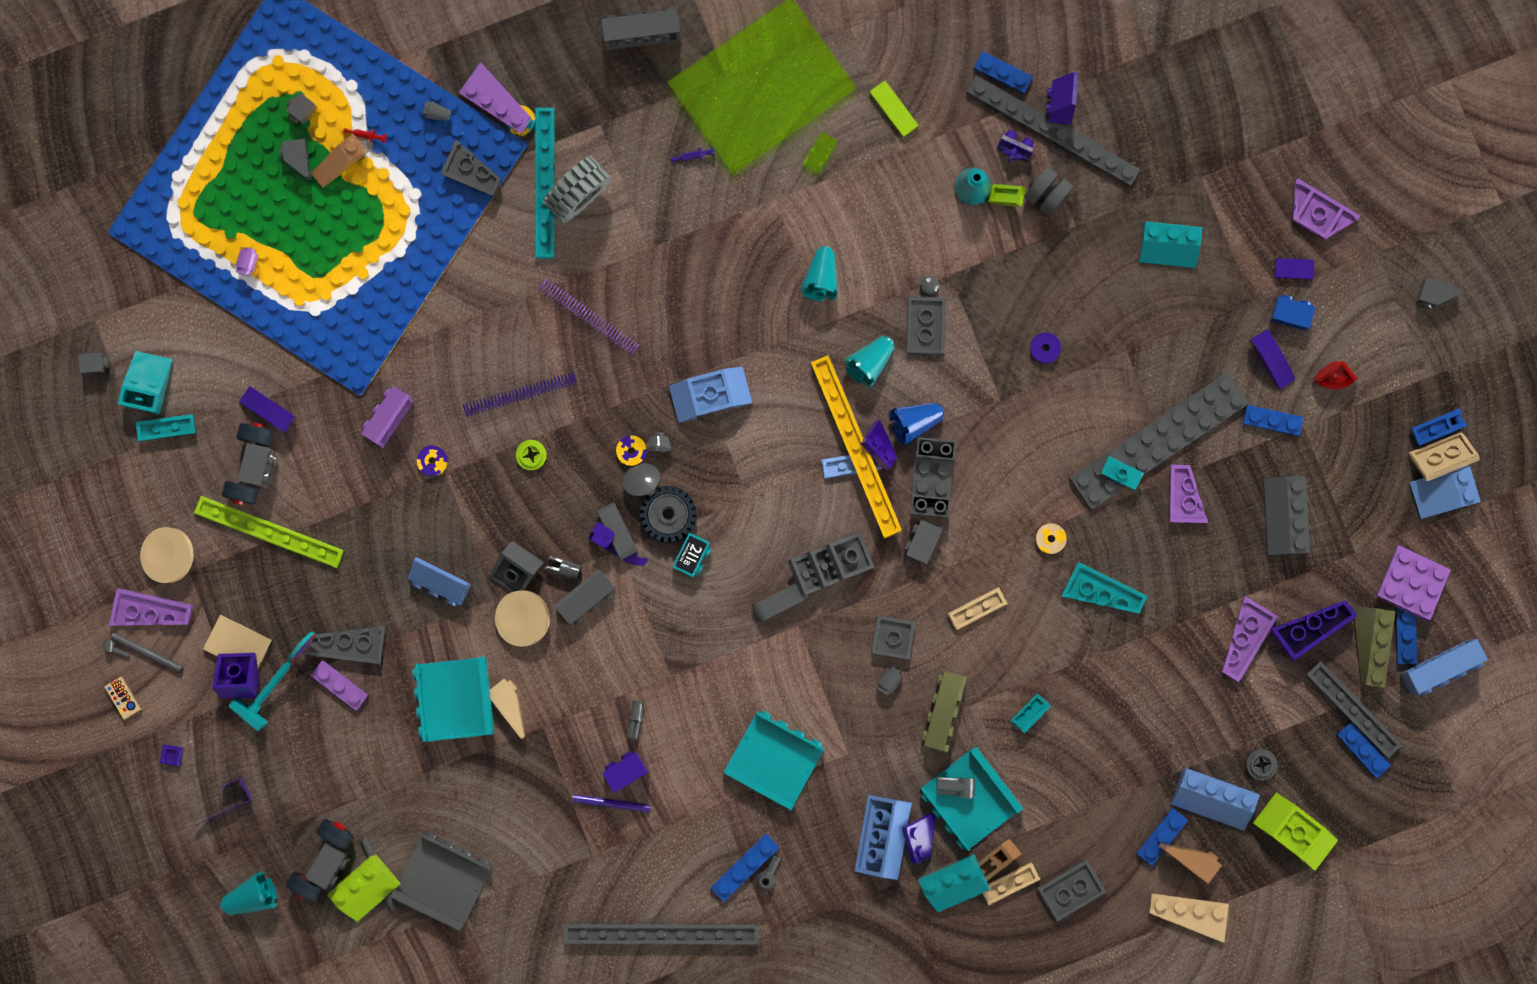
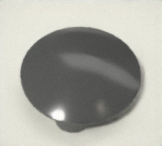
[623,463,660,496]

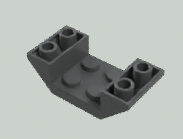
[910,437,956,518]

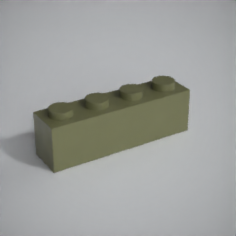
[1352,606,1395,688]
[921,671,967,752]

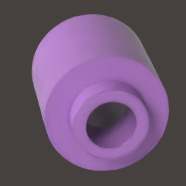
[235,247,259,277]

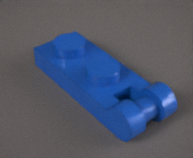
[1410,408,1467,446]

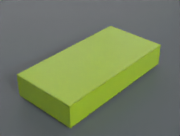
[988,184,1026,207]

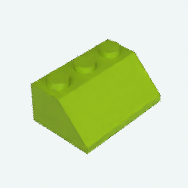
[327,854,401,922]

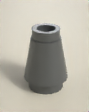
[422,101,451,121]

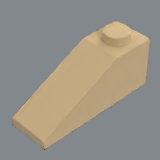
[490,679,526,739]

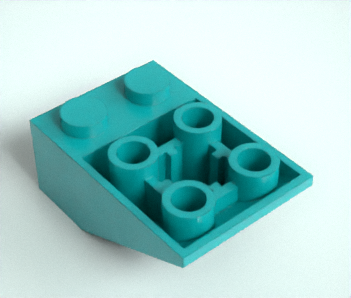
[118,351,173,415]

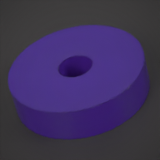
[1030,332,1061,364]

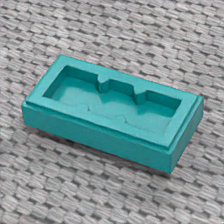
[1100,456,1144,491]
[1010,694,1051,733]

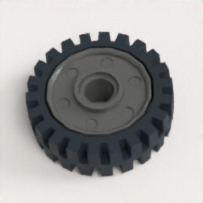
[640,486,697,543]

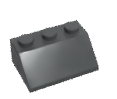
[554,569,616,625]

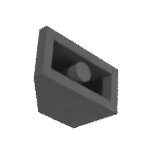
[279,139,311,180]
[1416,278,1463,309]

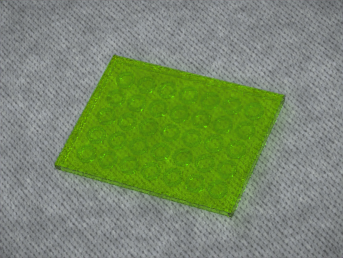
[668,0,857,175]

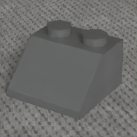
[489,541,544,592]

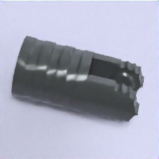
[544,556,582,582]

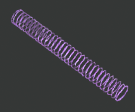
[539,278,640,355]

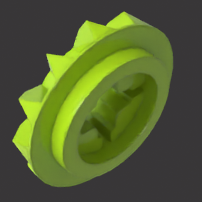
[516,440,546,470]

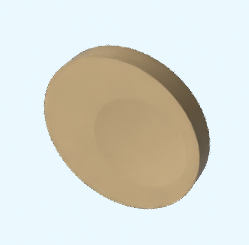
[140,527,194,583]
[495,590,550,647]

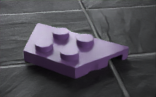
[1292,178,1360,240]

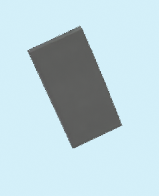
[788,532,875,596]

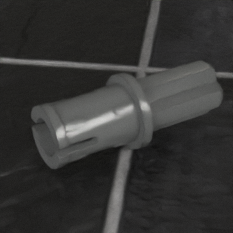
[627,700,645,740]

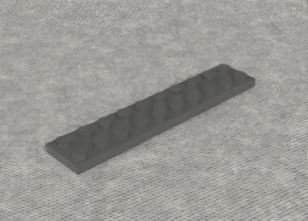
[1069,372,1249,510]

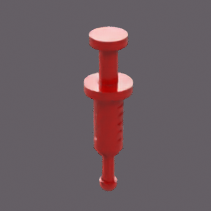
[343,128,387,144]

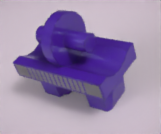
[997,130,1034,163]

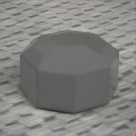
[920,276,939,295]

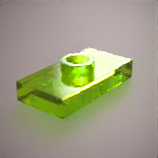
[803,132,838,174]

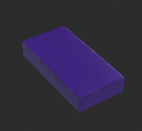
[1274,258,1314,280]

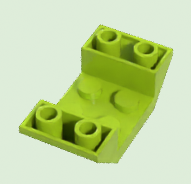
[1253,793,1338,871]

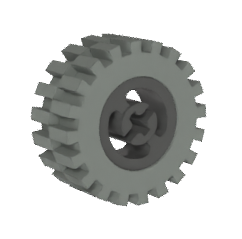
[543,156,611,223]

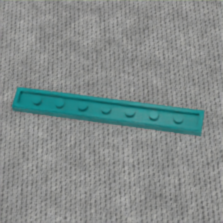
[535,108,555,259]

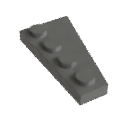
[303,626,386,664]

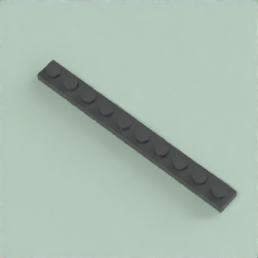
[966,75,1140,186]
[564,924,758,944]

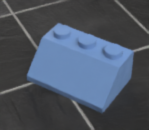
[408,557,471,606]

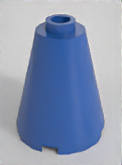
[889,402,944,445]

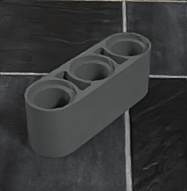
[596,502,638,560]
[752,583,810,623]

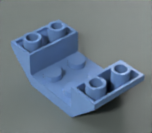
[669,366,753,423]

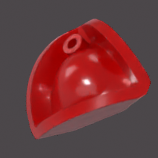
[1312,361,1358,390]

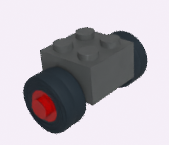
[222,422,277,505]
[285,819,354,902]

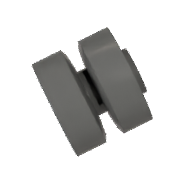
[1024,166,1074,217]

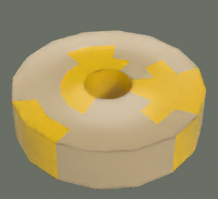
[1035,523,1066,554]

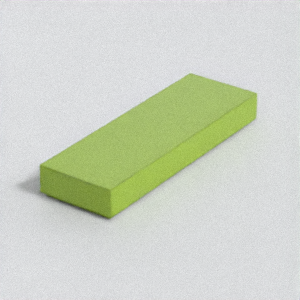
[869,81,919,138]

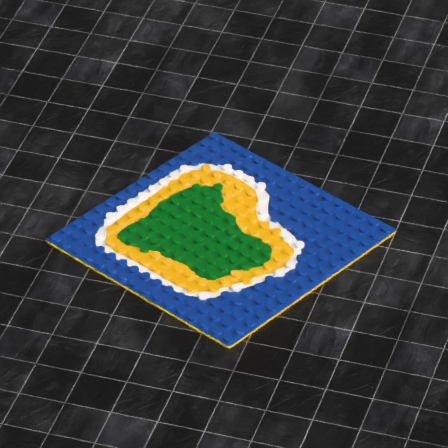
[109,0,527,396]

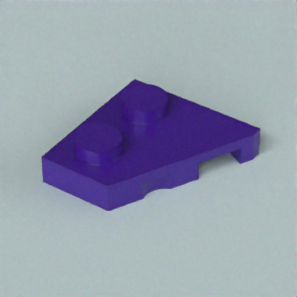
[861,420,897,471]
[902,813,935,864]

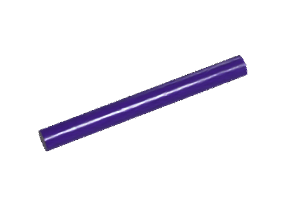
[573,794,650,813]

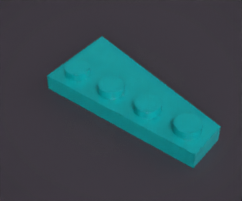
[1061,562,1148,613]

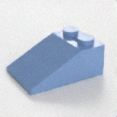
[1409,465,1481,519]

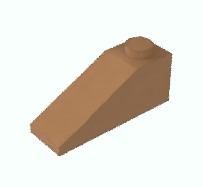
[311,134,368,188]
[979,839,1021,881]
[1159,843,1222,884]

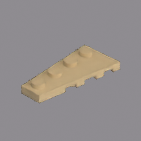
[1149,893,1229,943]

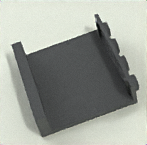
[390,831,493,931]

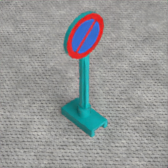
[229,631,316,731]

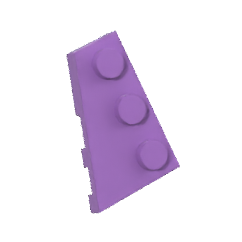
[1169,465,1208,523]

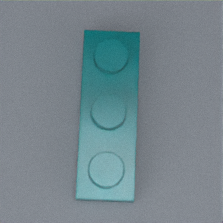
[136,414,197,442]

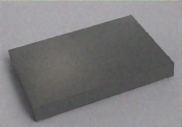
[906,297,946,355]
[1037,859,1107,922]

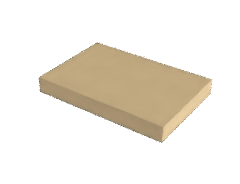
[1409,431,1480,482]
[203,615,273,669]

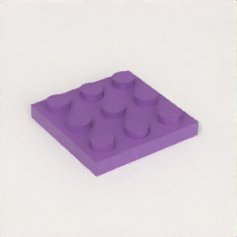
[1376,545,1451,622]

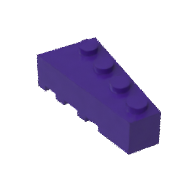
[1269,600,1357,663]

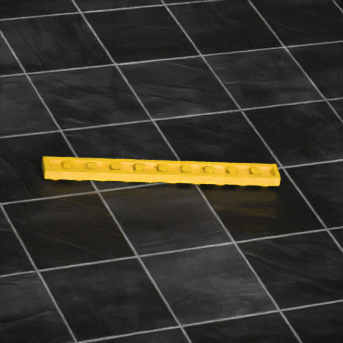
[811,355,902,538]

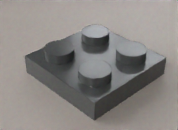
[871,615,916,660]

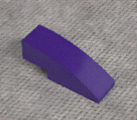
[1249,329,1296,389]
[239,386,296,433]

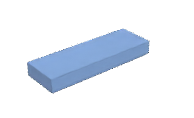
[821,455,881,479]

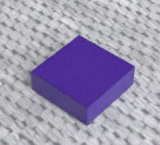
[160,744,183,767]

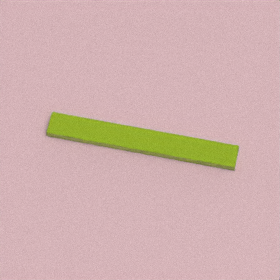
[194,496,344,568]

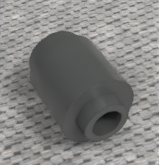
[876,666,903,696]

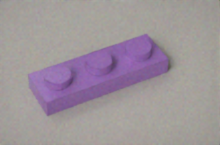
[311,660,369,711]

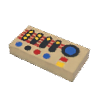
[104,677,142,720]

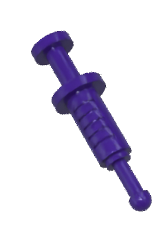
[671,147,715,162]

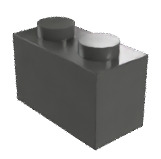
[903,520,942,565]

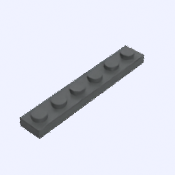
[1306,661,1402,758]

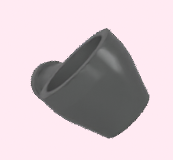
[756,855,781,891]

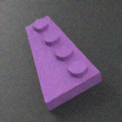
[459,62,531,134]
[109,588,193,626]
[1221,596,1278,682]

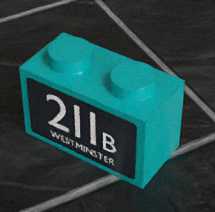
[672,533,712,578]

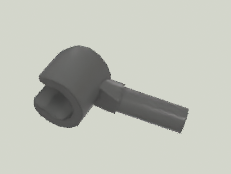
[103,640,129,658]

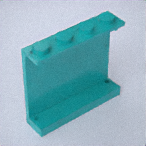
[412,657,494,742]
[723,710,825,810]
[920,747,1024,851]

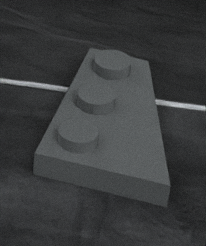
[441,140,501,197]

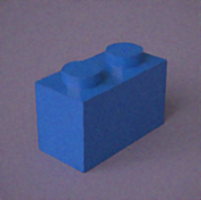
[1270,295,1316,331]

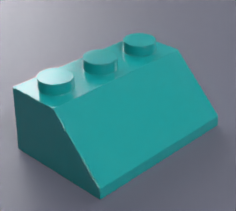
[1139,221,1202,268]
[918,854,990,912]

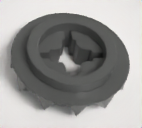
[1246,749,1277,780]

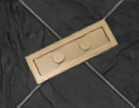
[948,587,1007,631]
[982,862,1040,905]

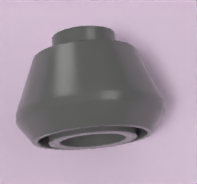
[646,432,672,453]

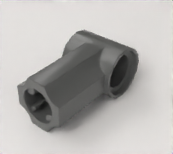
[936,777,975,798]

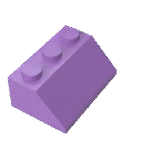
[361,386,414,448]

